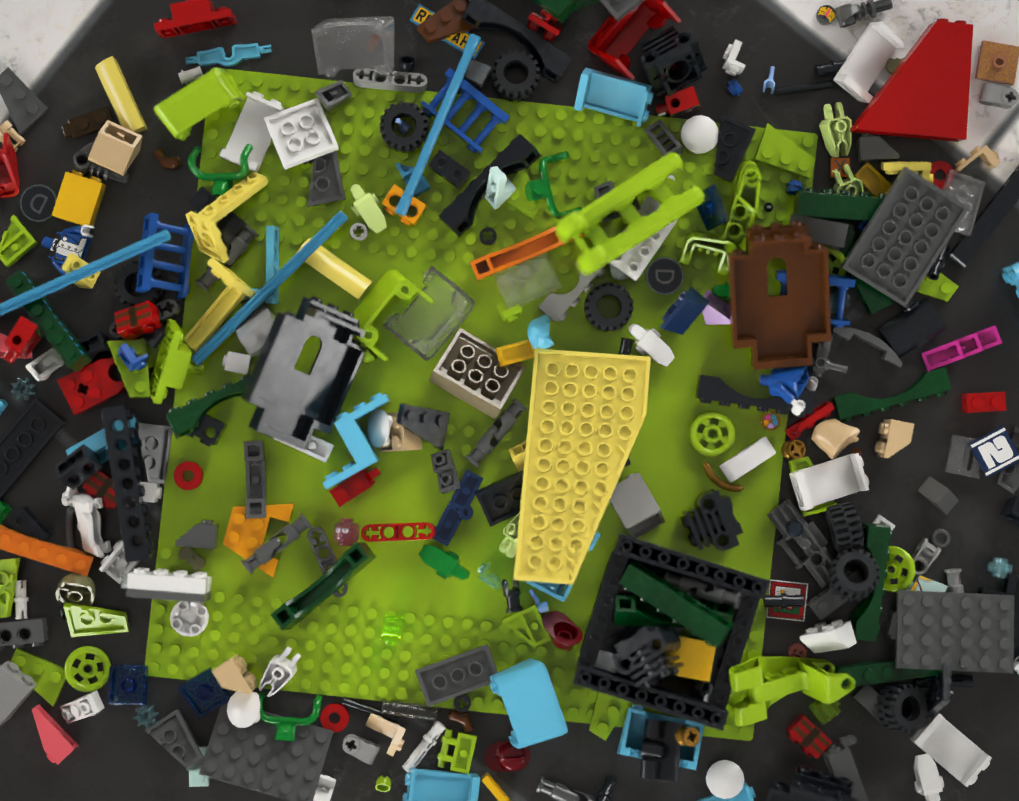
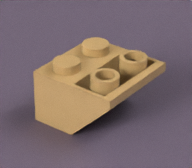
[88,120,143,176]
[379,412,422,452]
[875,419,914,458]
[212,654,258,694]

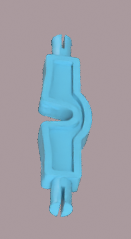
[185,43,272,67]

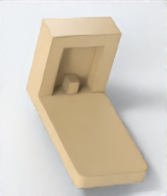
[953,145,1001,174]
[365,713,406,756]

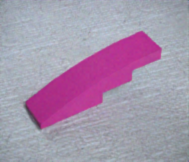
[921,325,1002,371]

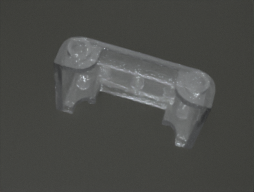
[311,16,395,77]
[383,266,475,361]

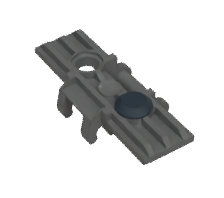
[767,498,834,589]

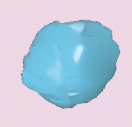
[527,315,554,349]

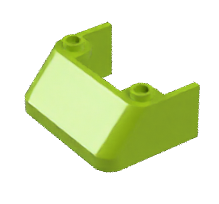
[154,68,246,141]
[353,269,436,362]

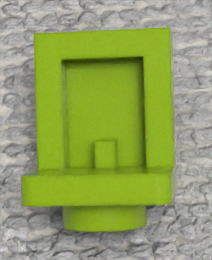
[496,297,522,322]

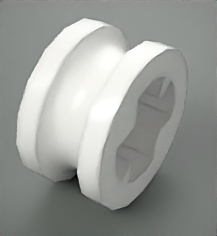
[350,223,368,241]

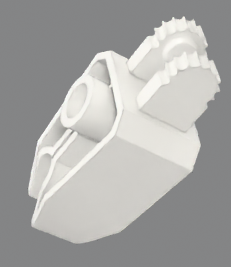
[628,324,675,366]
[259,647,301,697]
[914,753,944,801]

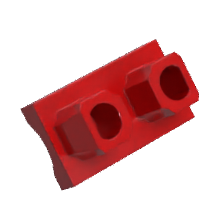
[527,9,563,42]

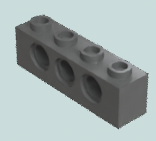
[0,617,49,650]

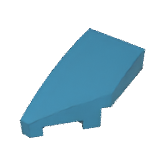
[395,163,431,197]

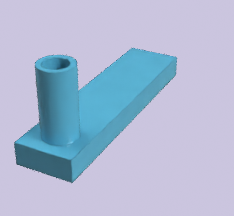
[245,226,279,304]

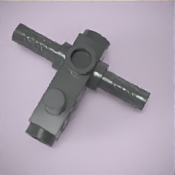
[809,332,848,377]

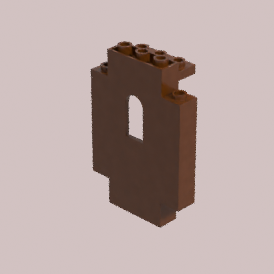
[727,221,831,370]

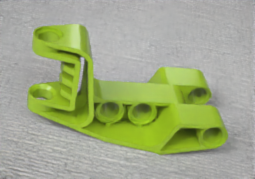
[679,160,761,275]
[728,656,855,726]

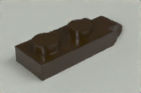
[61,106,114,139]

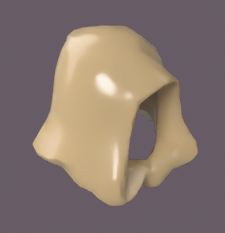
[811,418,860,460]

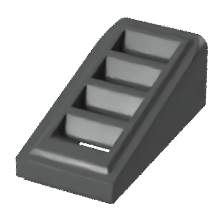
[644,119,683,157]

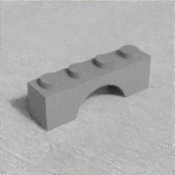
[538,248,606,323]

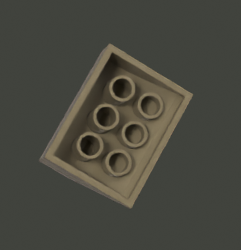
[429,328,526,419]

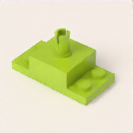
[149,319,204,404]

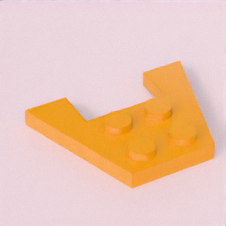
[223,503,295,578]

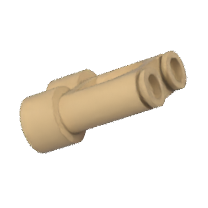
[0,120,26,152]

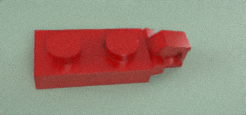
[785,401,835,440]
[329,467,381,507]

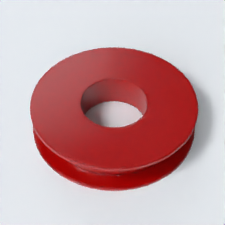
[930,161,954,189]
[174,461,203,490]
[320,703,349,733]

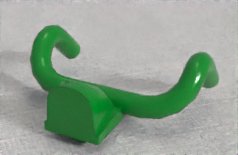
[188,144,253,197]
[525,151,582,220]
[258,691,323,741]

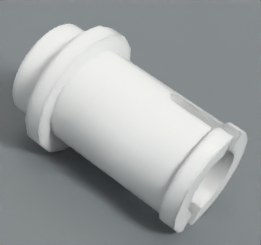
[178,66,203,85]

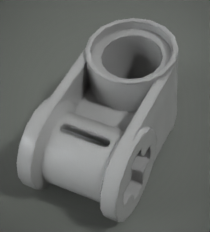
[979,82,1019,109]
[911,538,941,575]
[342,734,380,765]

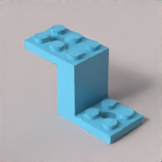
[323,393,391,489]

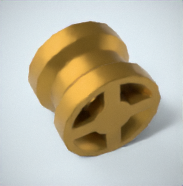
[781,440,806,460]
[675,726,700,747]

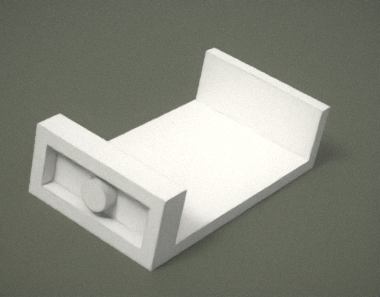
[833,22,907,103]
[220,91,285,173]
[789,453,869,510]
[910,712,992,787]

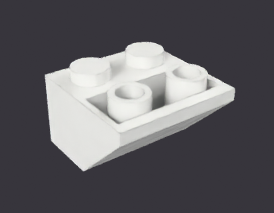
[799,619,857,653]

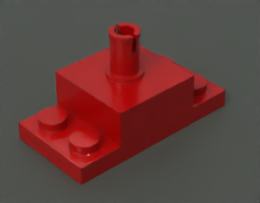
[154,0,237,39]

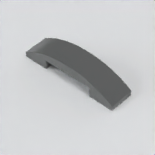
[831,327,902,368]
[244,440,267,519]

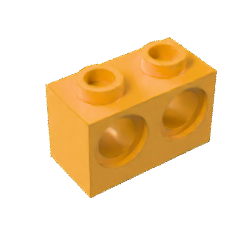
[382,184,427,226]

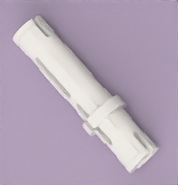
[402,720,446,773]

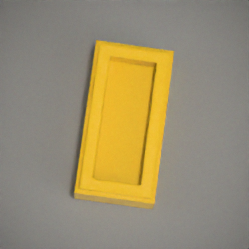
[854,162,892,196]
[495,339,535,367]
[481,772,511,801]

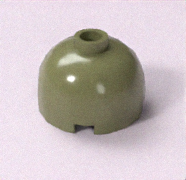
[55,572,96,606]

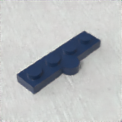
[432,469,484,546]

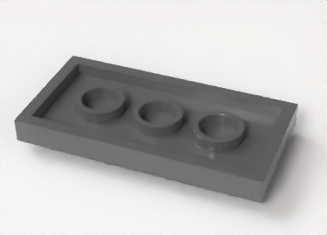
[415,643,498,707]

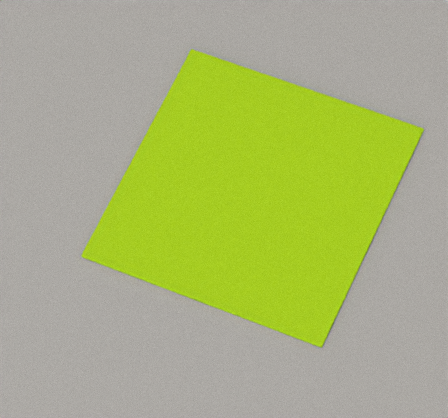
[144,67,818,741]

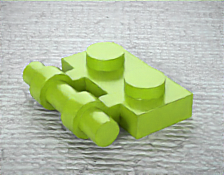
[437,728,477,774]

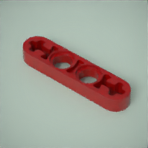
[361,522,436,542]

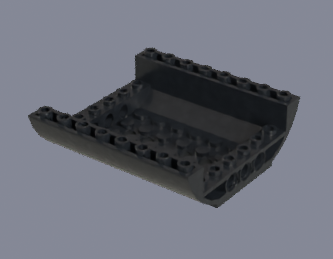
[573,534,770,731]

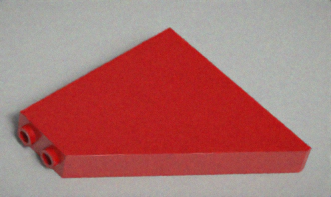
[850,18,973,142]

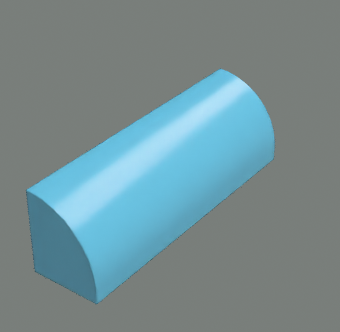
[66,413,139,463]

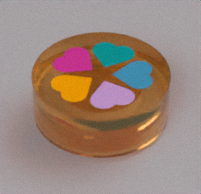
[760,412,780,431]

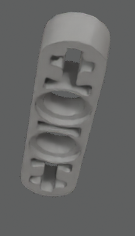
[353,68,427,93]

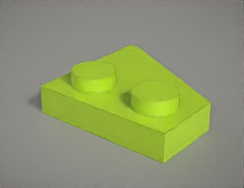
[506,170,544,219]
[0,215,38,268]
[502,604,552,648]

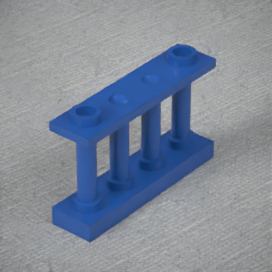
[420,68,510,155]
[136,213,194,299]
[775,270,856,328]

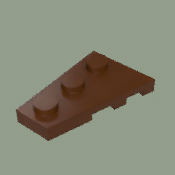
[417,0,475,44]

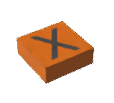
[830,158,850,178]

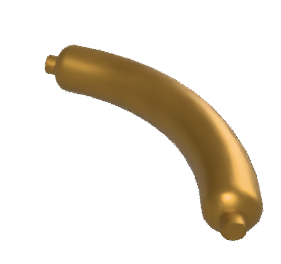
[703,461,744,492]

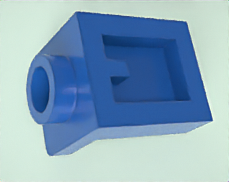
[118,343,149,372]

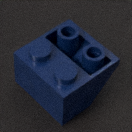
[660,287,709,335]

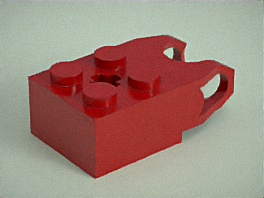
[57,357,126,415]

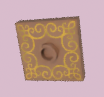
[975,40,1019,86]

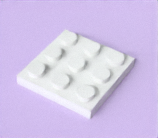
[264,98,339,170]

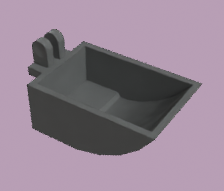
[822,735,868,801]

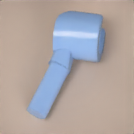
[762,66,775,94]
[395,118,412,135]
[528,589,549,613]

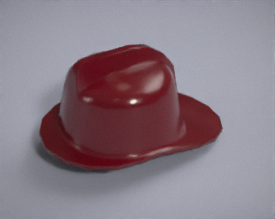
[542,611,583,651]
[484,741,530,772]

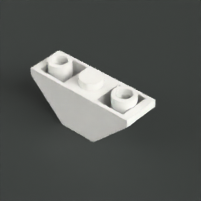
[60,690,105,724]

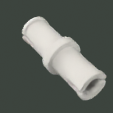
[13,580,29,619]

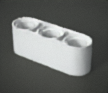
[719,436,776,483]

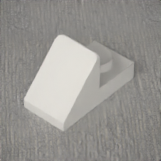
[25,348,65,381]

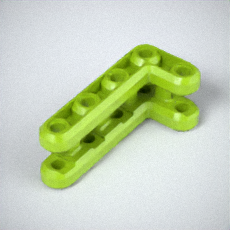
[555,152,705,277]

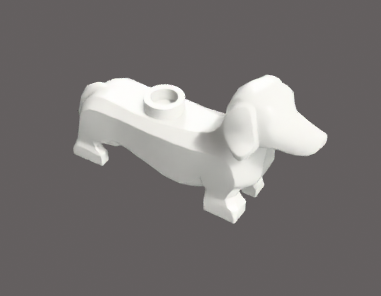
[61,486,112,558]

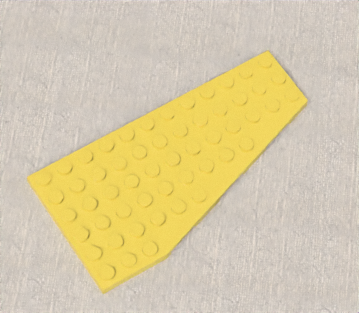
[514,349,651,585]

